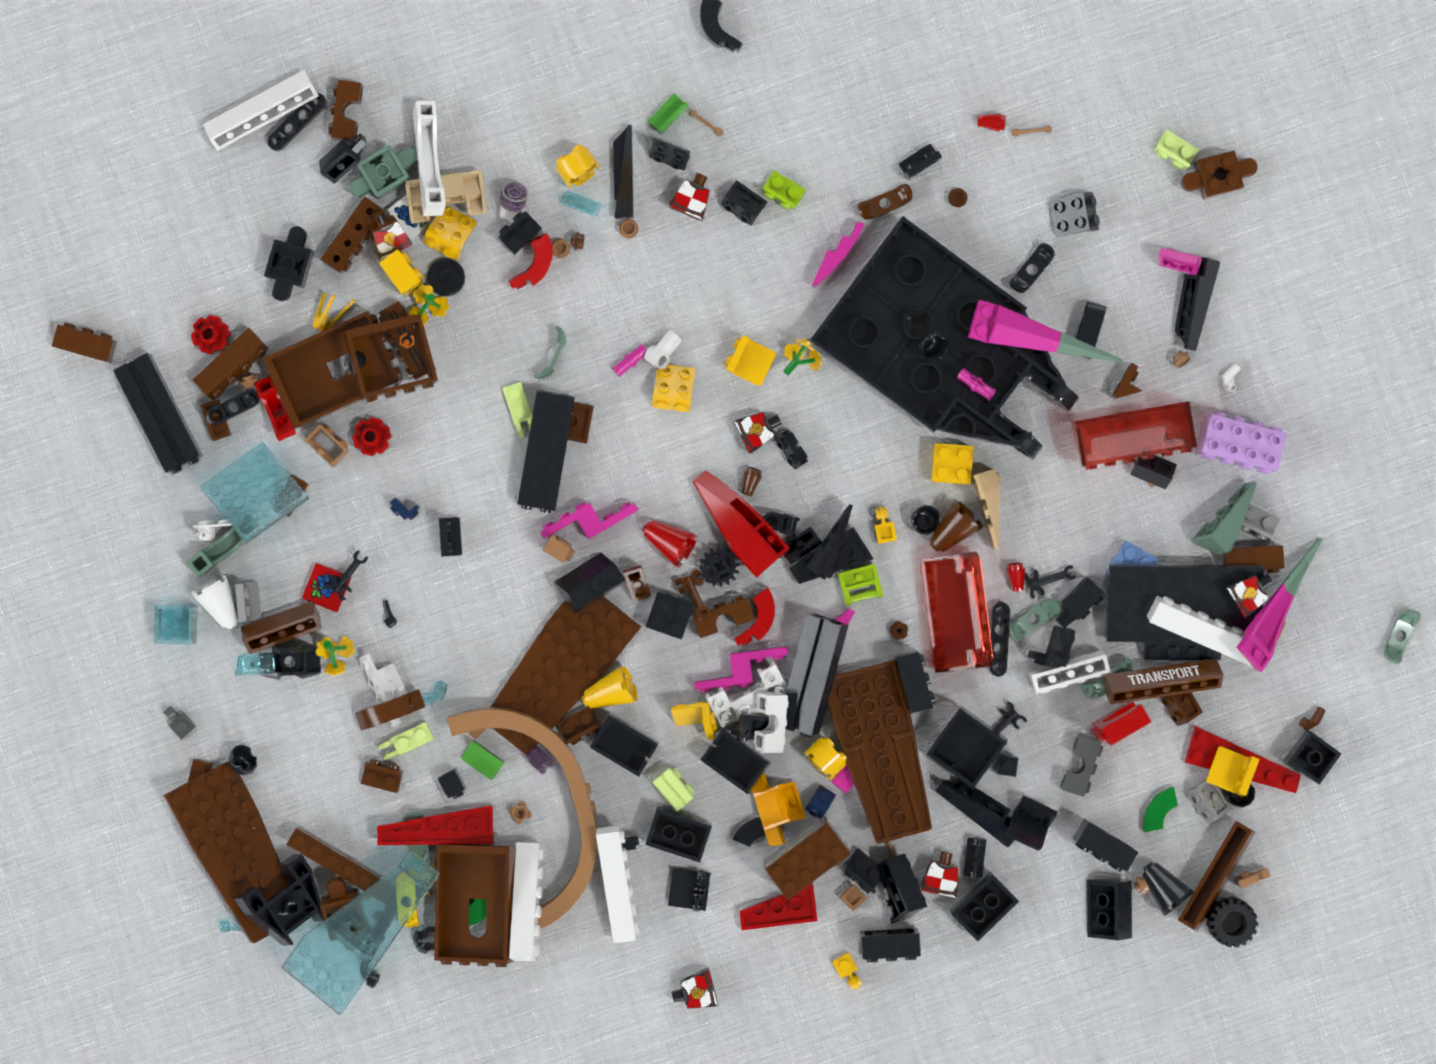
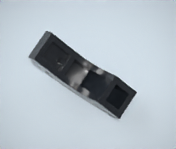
[700,0,743,53]

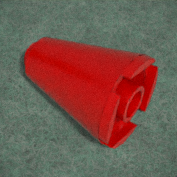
[642,520,698,568]

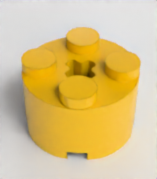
[556,144,600,189]
[804,737,847,781]

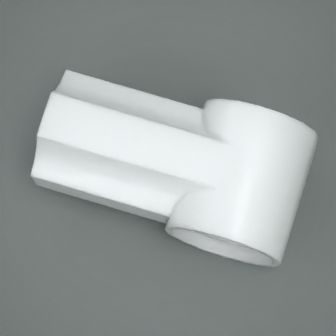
[645,330,682,369]

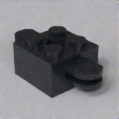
[264,226,314,302]

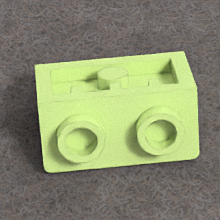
[1153,129,1199,170]

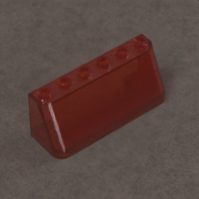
[1071,401,1197,470]
[920,552,993,673]

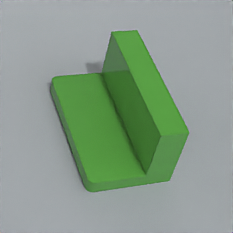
[648,93,688,135]
[461,740,505,780]

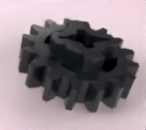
[699,545,740,587]

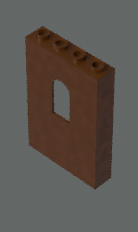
[263,311,403,429]
[434,844,516,967]

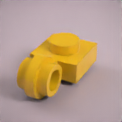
[874,506,897,544]
[832,952,862,990]

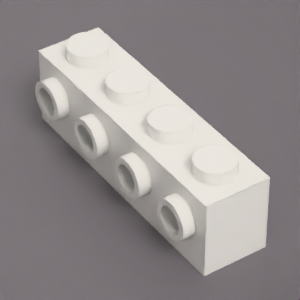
[1028,650,1111,694]

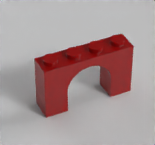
[1091,701,1152,746]

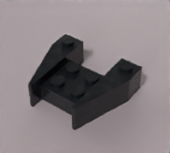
[234,854,324,946]

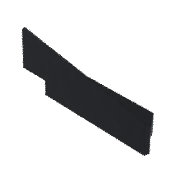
[613,125,634,219]
[1174,257,1220,351]
[936,779,1014,847]

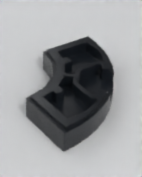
[732,817,766,847]

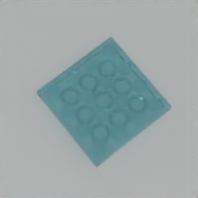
[200,442,309,544]

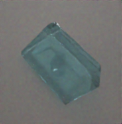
[561,191,602,217]
[235,654,275,676]

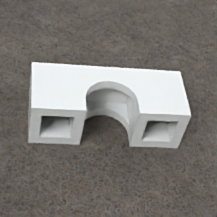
[754,692,788,753]

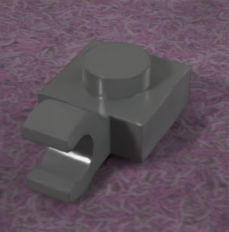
[163,706,197,740]

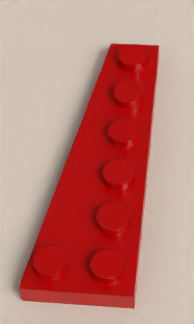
[1184,726,1301,793]
[377,805,493,846]

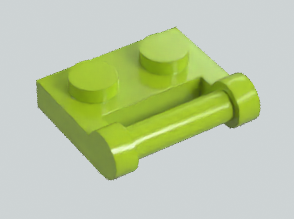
[838,564,884,606]

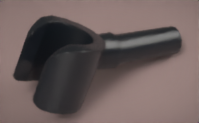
[383,600,397,628]

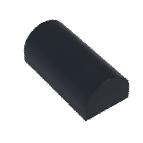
[784,527,822,565]

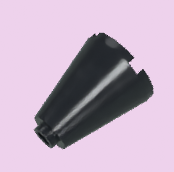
[1142,862,1194,916]

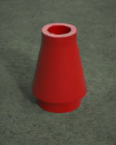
[978,113,1006,132]
[1006,562,1025,592]

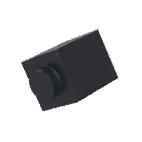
[995,753,1019,777]
[437,768,466,799]

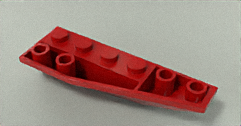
[693,470,790,578]

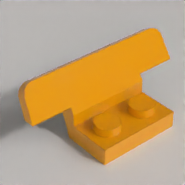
[752,773,806,846]

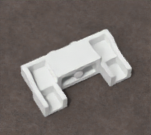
[705,661,787,728]

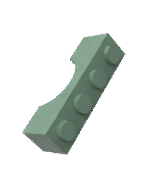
[187,515,263,577]

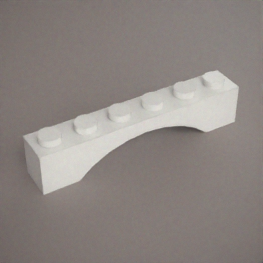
[413,101,446,216]

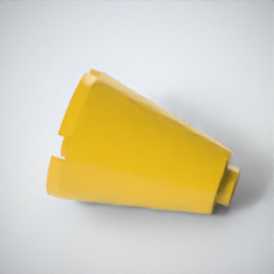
[582,666,638,709]

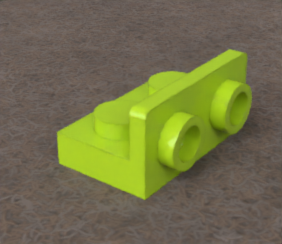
[762,170,807,211]

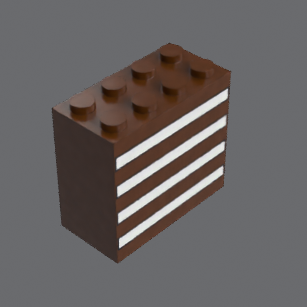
[764,816,851,900]

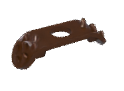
[857,184,913,220]

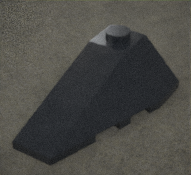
[805,504,853,580]

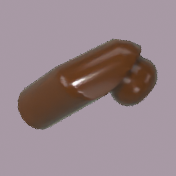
[1299,707,1326,730]

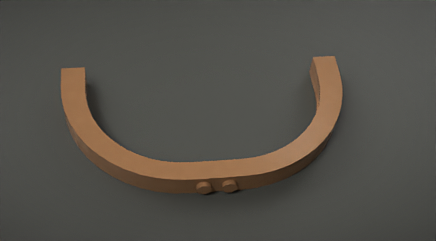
[447,707,597,929]

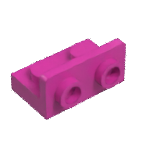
[1159,248,1202,275]

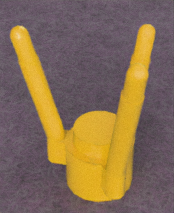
[312,293,356,331]

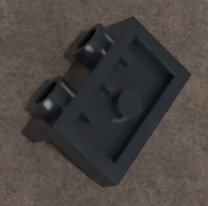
[899,144,942,180]
[720,180,768,226]
[498,211,542,255]
[439,517,462,557]
[731,713,769,741]

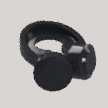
[413,926,435,954]

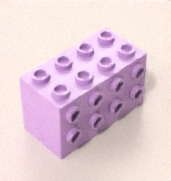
[1195,412,1287,474]

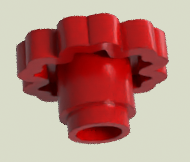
[191,315,231,355]
[352,417,392,456]

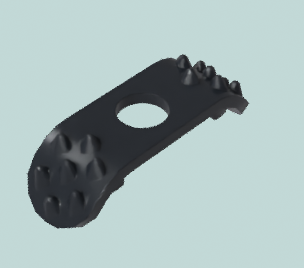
[1009,243,1055,293]

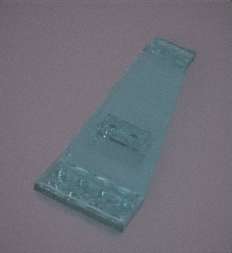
[281,850,440,1015]

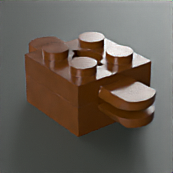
[1181,150,1258,200]
[320,876,368,950]

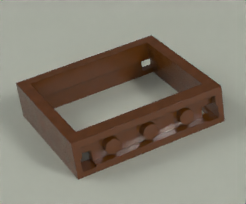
[343,313,438,403]

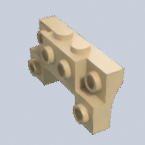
[405,170,488,224]

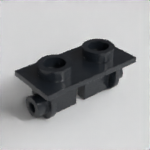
[775,429,808,470]
[963,837,987,878]

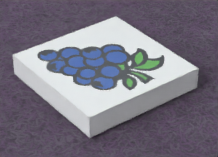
[387,194,436,241]

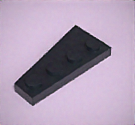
[789,527,874,584]

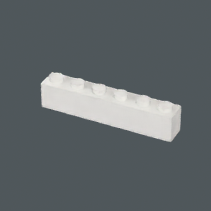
[203,70,319,151]
[1147,596,1253,667]
[596,825,640,944]
[509,843,545,961]

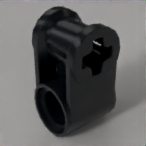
[763,512,800,537]

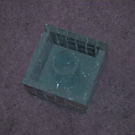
[154,604,198,645]

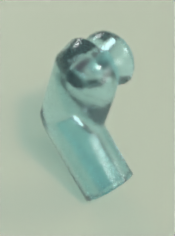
[423,681,447,705]

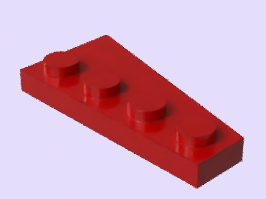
[739,882,818,930]

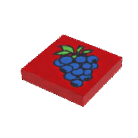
[302,563,352,613]

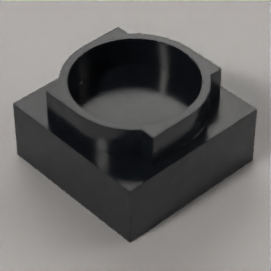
[926,706,1008,789]

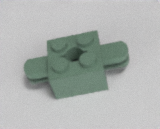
[350,144,418,200]

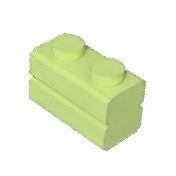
[652,766,695,812]

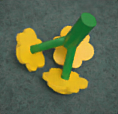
[408,284,450,325]
[783,338,822,375]
[316,636,355,676]

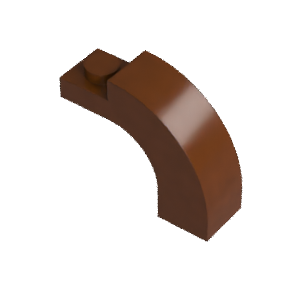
[355,689,425,731]

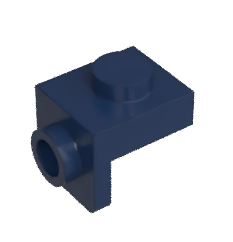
[390,497,420,520]
[805,785,836,819]

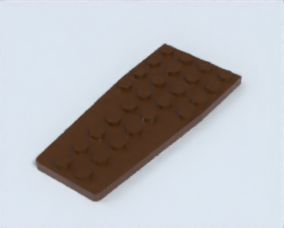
[491,596,642,754]
[828,660,932,844]
[163,761,289,943]

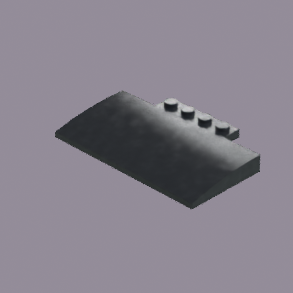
[1105,564,1264,660]

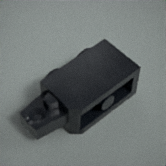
[319,133,367,184]
[1056,576,1105,628]

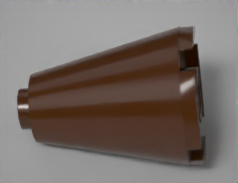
[930,500,983,552]

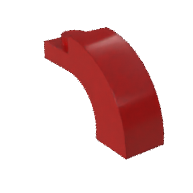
[508,232,553,289]
[255,376,296,441]
[734,587,775,646]

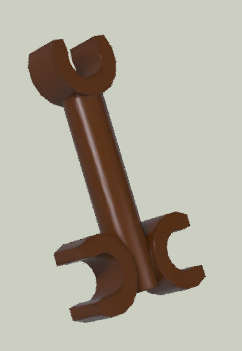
[674,570,711,621]

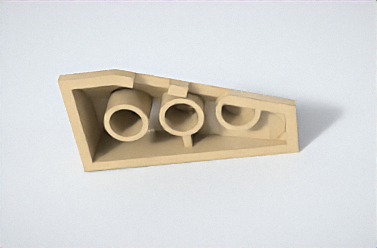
[971,469,1002,549]

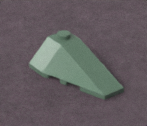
[1191,481,1257,554]

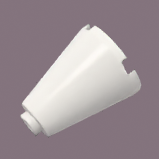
[191,574,238,629]

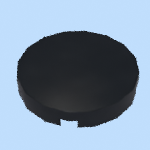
[427,258,465,297]

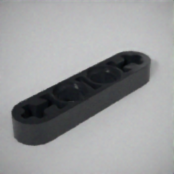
[267,93,327,152]
[989,602,1010,677]

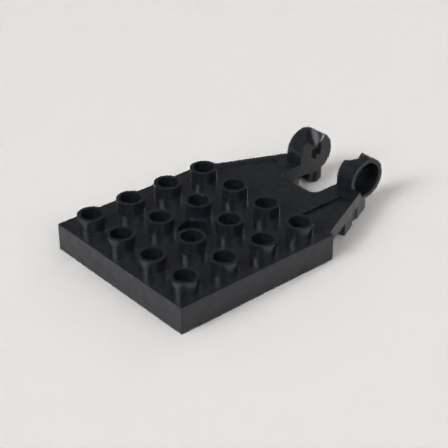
[810,216,1079,460]

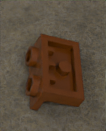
[1160,692,1203,726]
[557,706,601,746]
[360,759,404,793]

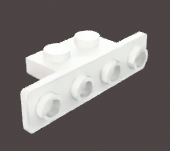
[359,653,407,727]

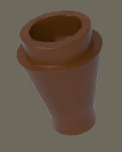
[742,467,762,496]

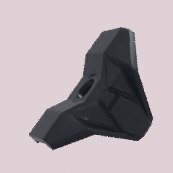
[259,643,321,680]

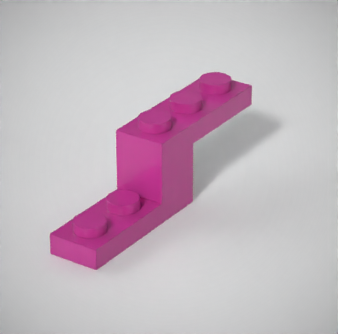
[540,502,639,539]
[695,646,788,693]

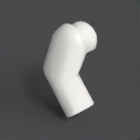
[1222,363,1241,393]

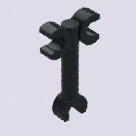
[323,550,369,601]
[1024,565,1076,599]
[994,701,1027,733]

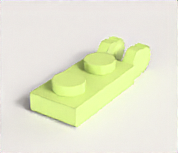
[503,382,532,438]
[378,722,434,760]

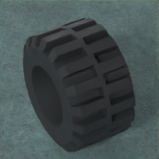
[1206,897,1258,948]

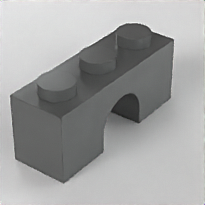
[1060,734,1103,797]

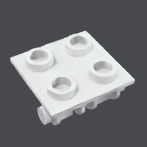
[193,520,235,541]

